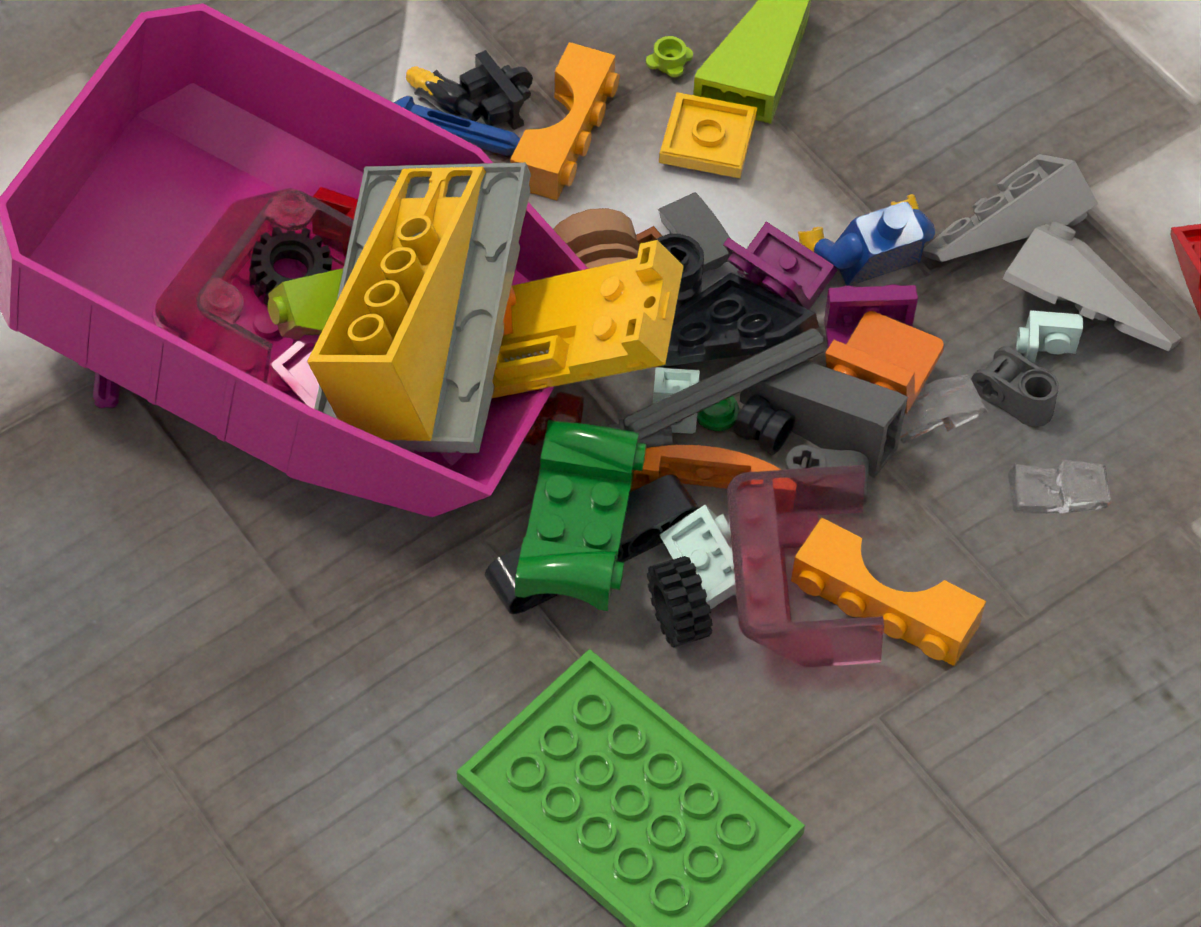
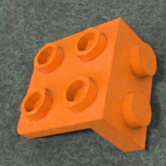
[825,311,944,414]

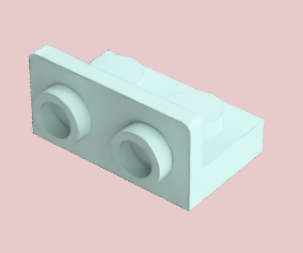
[660,505,761,609]

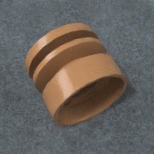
[553,208,639,269]

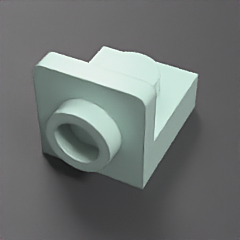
[1016,310,1083,363]
[653,367,700,434]

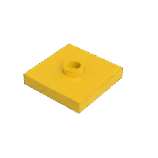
[659,92,758,178]

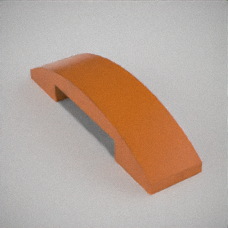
[630,445,796,511]

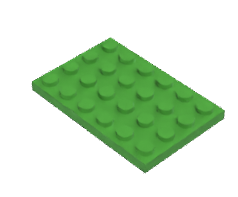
[457,649,805,927]

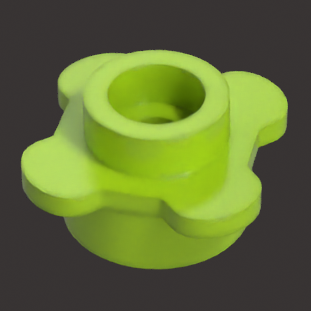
[646,36,693,77]

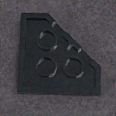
[662,273,819,366]

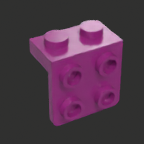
[723,221,838,310]
[824,284,918,349]

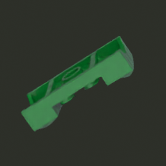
[515,420,647,611]

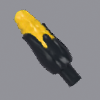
[406,66,483,122]

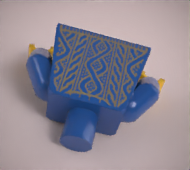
[798,194,935,286]

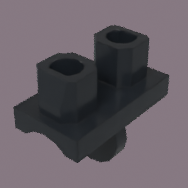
[459,50,533,130]

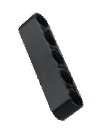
[485,475,700,614]

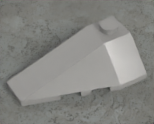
[923,154,1098,262]

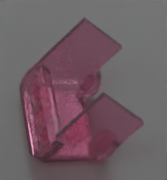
[155,188,354,383]
[727,465,884,667]

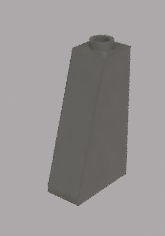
[739,361,908,478]

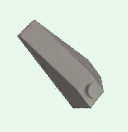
[1003,222,1182,351]

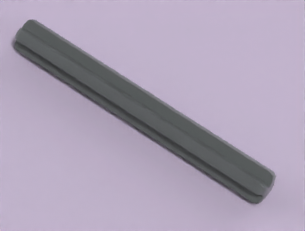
[623,329,825,440]

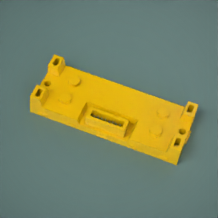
[492,240,683,398]

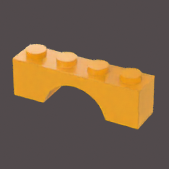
[510,42,620,201]
[791,517,986,666]

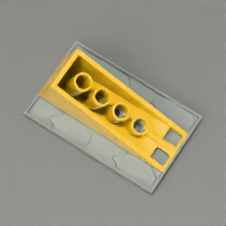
[307,162,531,453]

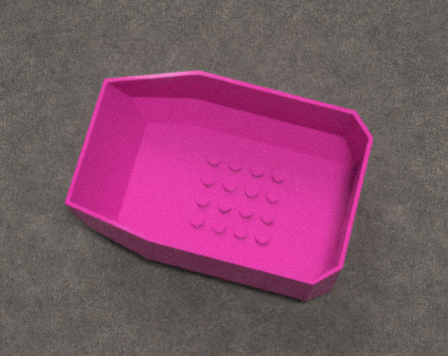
[0,3,588,517]

